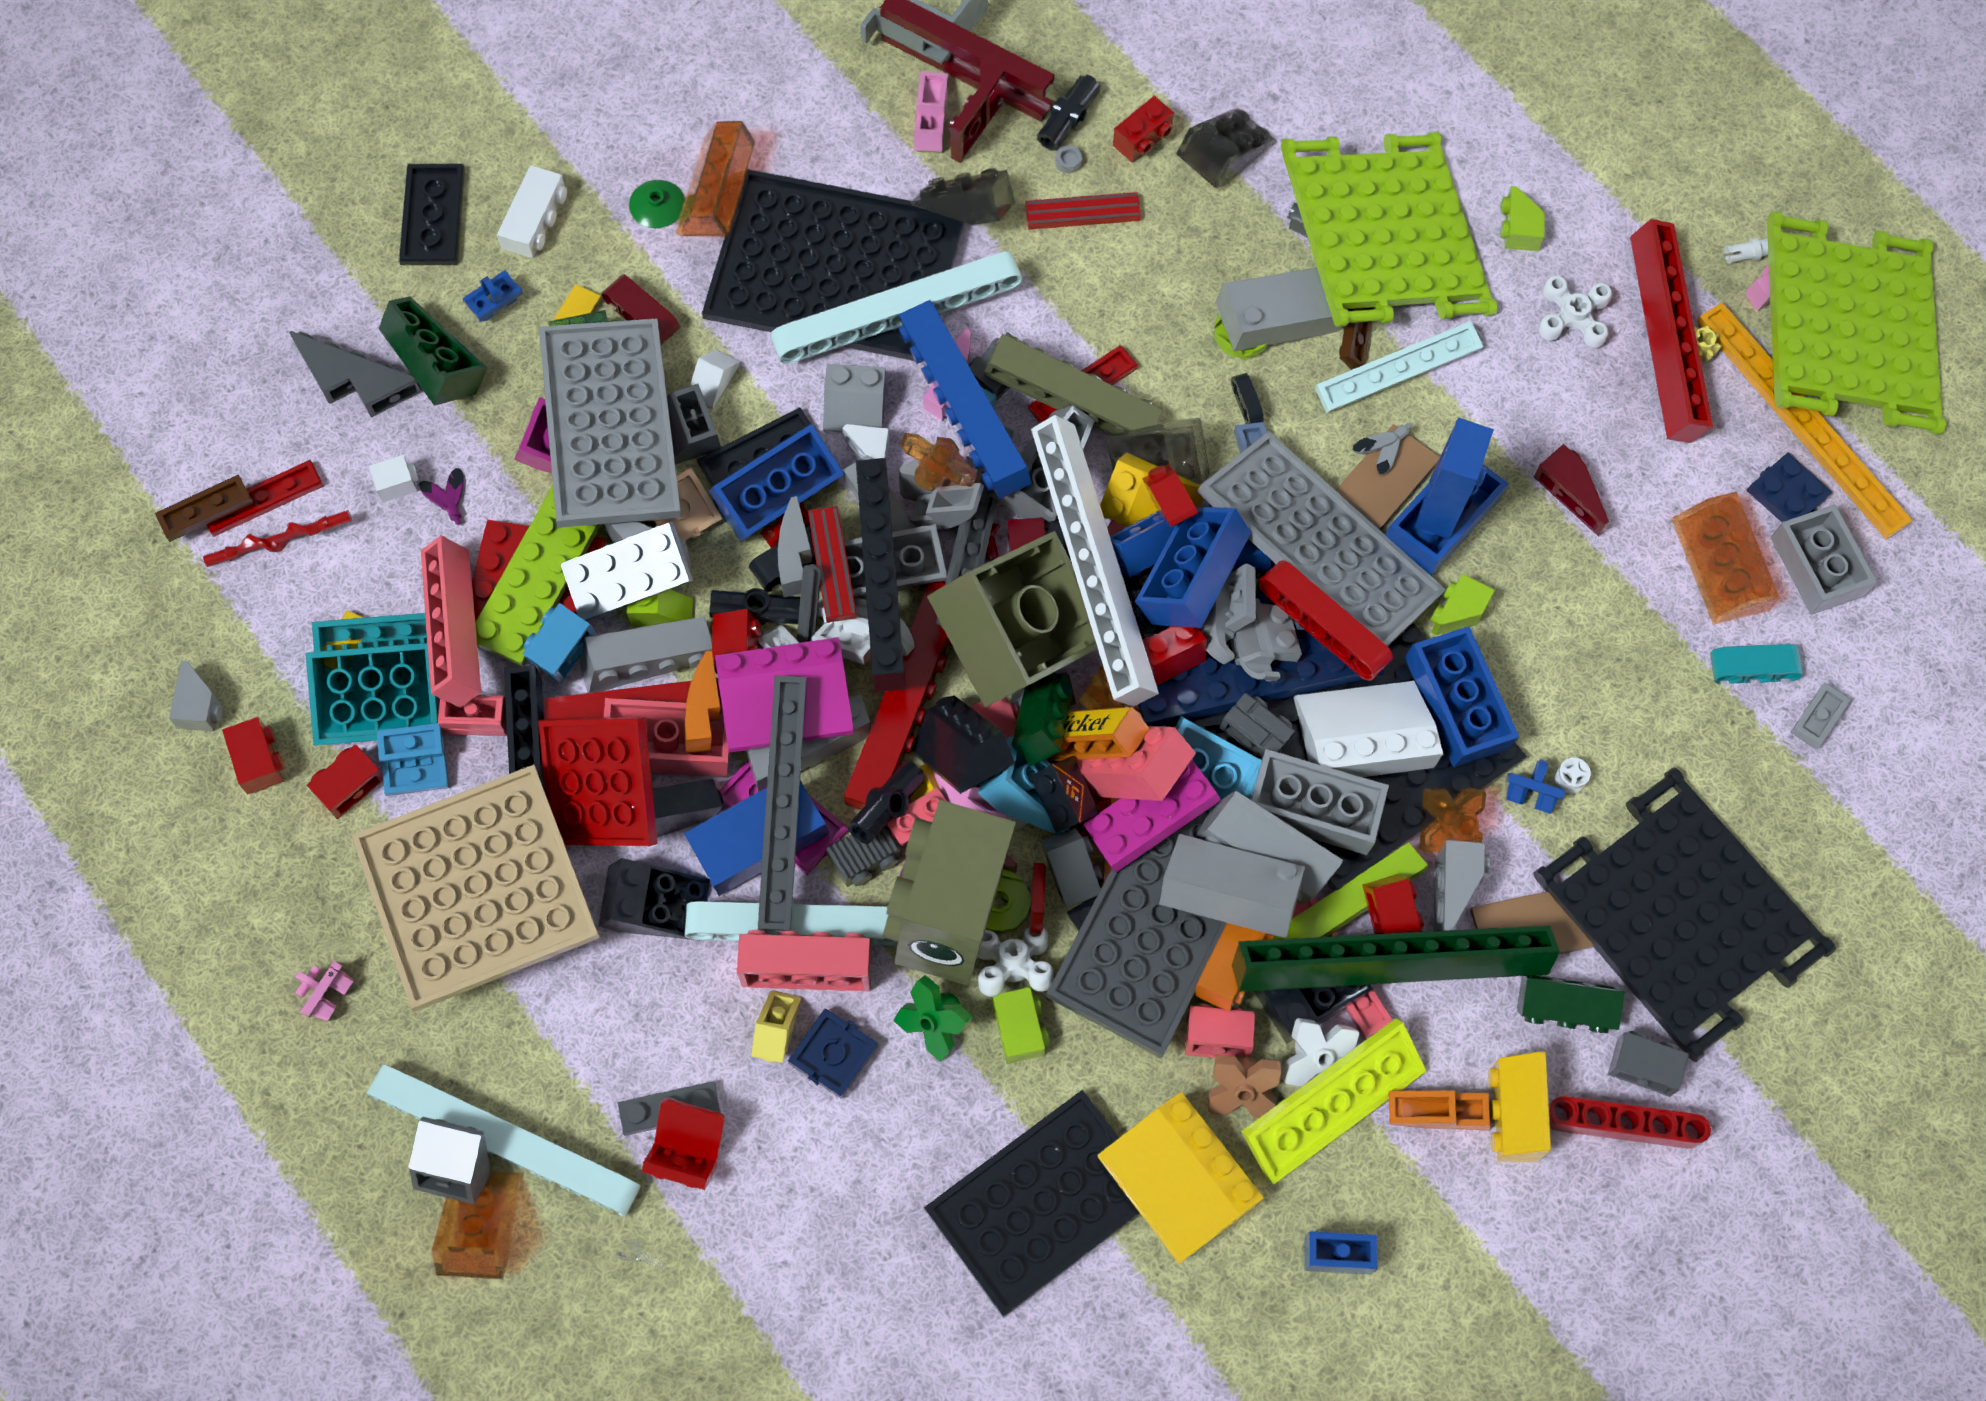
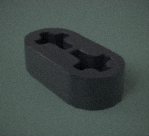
[1231,373,1264,424]

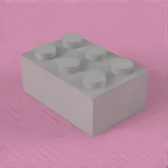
[1770,504,1877,615]

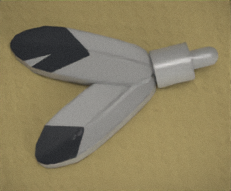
[1353,422,1412,476]

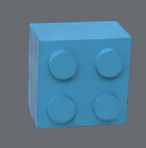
[523,603,597,684]

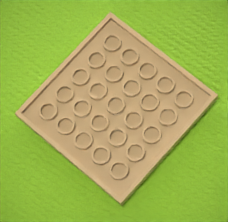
[351,765,600,1012]

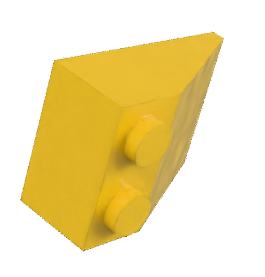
[1100,452,1204,527]

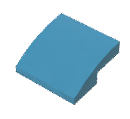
[377,723,449,796]

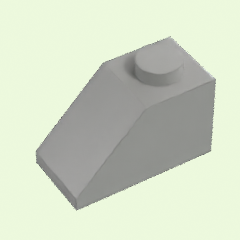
[169,661,223,731]

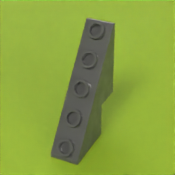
[289,331,421,418]

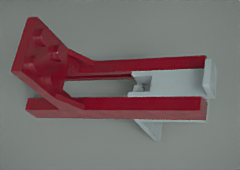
[860,0,1055,163]

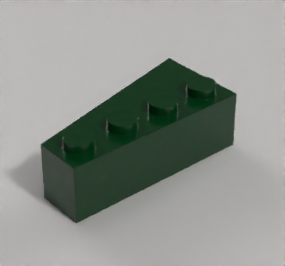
[378,296,488,406]

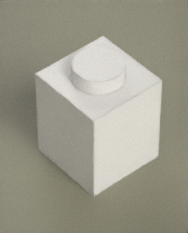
[369,455,419,503]

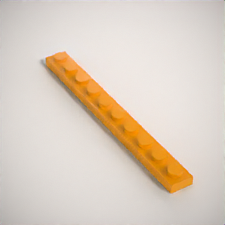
[1697,302,1913,540]

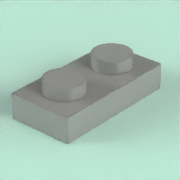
[1790,682,1851,750]

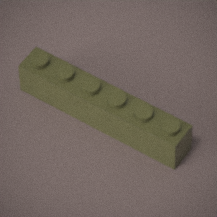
[983,333,1162,449]

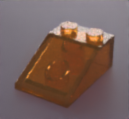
[432,1172,520,1280]

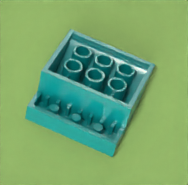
[305,613,440,746]

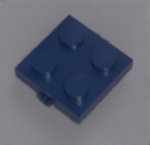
[1746,452,1832,522]
[788,1008,879,1099]

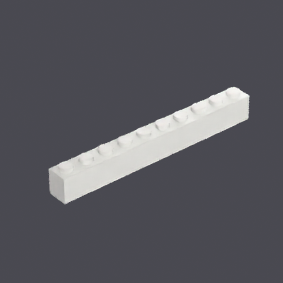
[1031,415,1159,706]

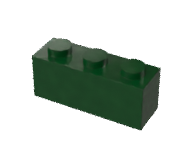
[1012,672,1073,766]
[1517,975,1625,1033]

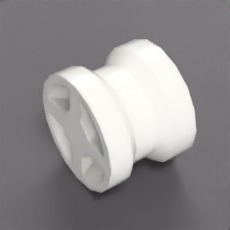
[1555,758,1591,794]

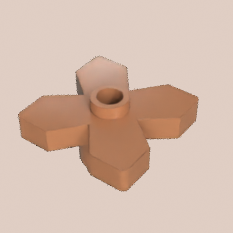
[1208,1055,1281,1118]

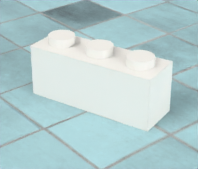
[497,165,567,258]

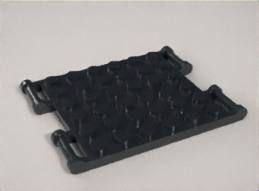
[1533,767,1836,1062]

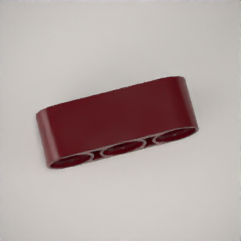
[601,274,680,346]

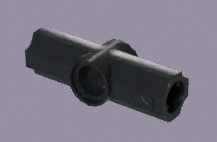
[1037,74,1101,151]
[709,588,800,626]
[848,762,926,844]

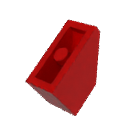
[1142,465,1198,527]

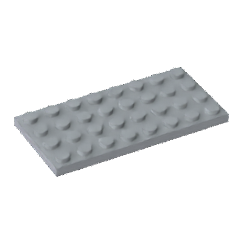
[539,319,681,528]
[1197,431,1446,646]

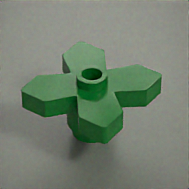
[894,975,973,1062]

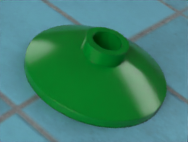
[629,179,685,229]

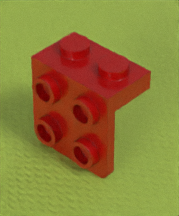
[642,1098,725,1190]

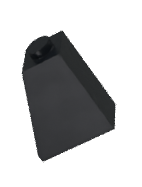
[652,778,723,838]

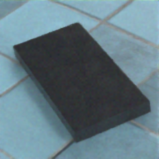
[399,163,465,266]
[697,407,811,487]

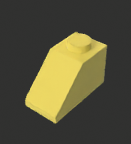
[751,990,802,1063]

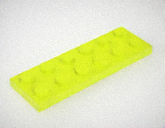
[1241,1018,1427,1185]

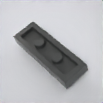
[618,1081,721,1136]

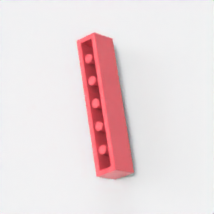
[421,535,482,708]

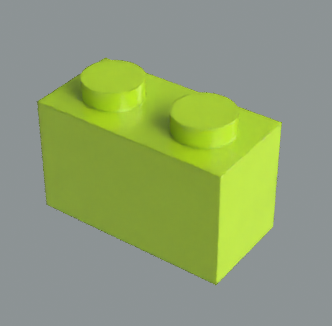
[992,987,1050,1064]

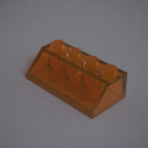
[675,121,755,236]
[1671,491,1780,625]

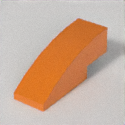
[684,650,720,753]
[1389,1090,1490,1131]

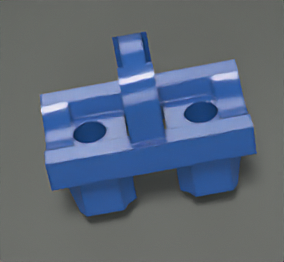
[462,270,523,322]
[1505,759,1566,814]

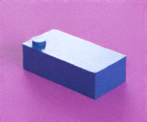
[1415,417,1494,539]
[708,424,844,542]
[1386,464,1509,576]
[1135,507,1251,628]
[1404,626,1520,768]
[684,780,829,896]

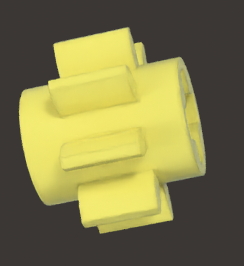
[1694,326,1721,362]

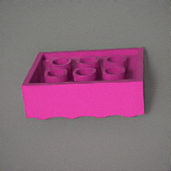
[715,637,854,753]

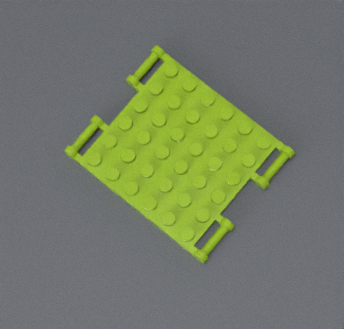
[1281,132,1497,327]
[1767,211,1946,435]

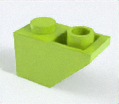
[1500,186,1545,251]
[1430,574,1495,635]

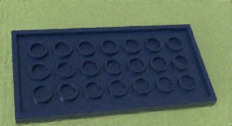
[1136,593,1385,727]

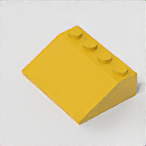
[1097,1091,1264,1264]

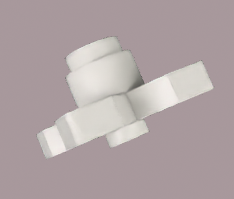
[1280,1018,1359,1087]

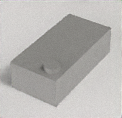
[1215,267,1348,351]
[1159,834,1305,938]

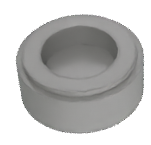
[1055,146,1083,174]

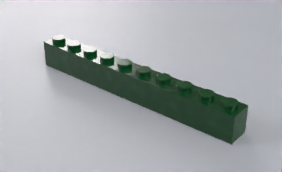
[1232,925,1560,992]

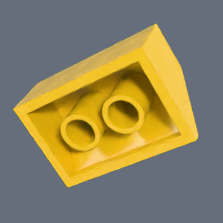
[1488,1052,1551,1163]

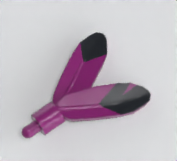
[419,468,464,525]

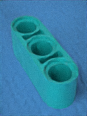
[1710,644,1803,684]

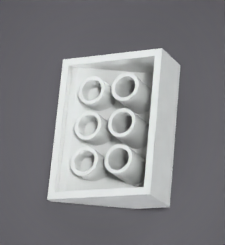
[1294,681,1443,777]

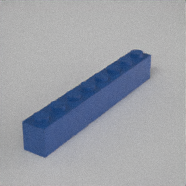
[898,300,1032,499]

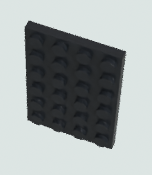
[924,1090,1140,1318]

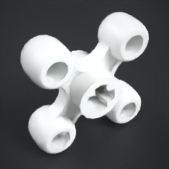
[1538,276,1612,348]
[978,927,1054,997]

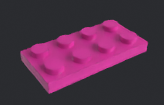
[1083,759,1221,873]

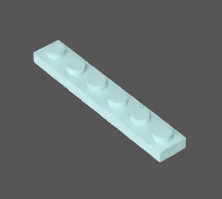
[1314,321,1483,414]

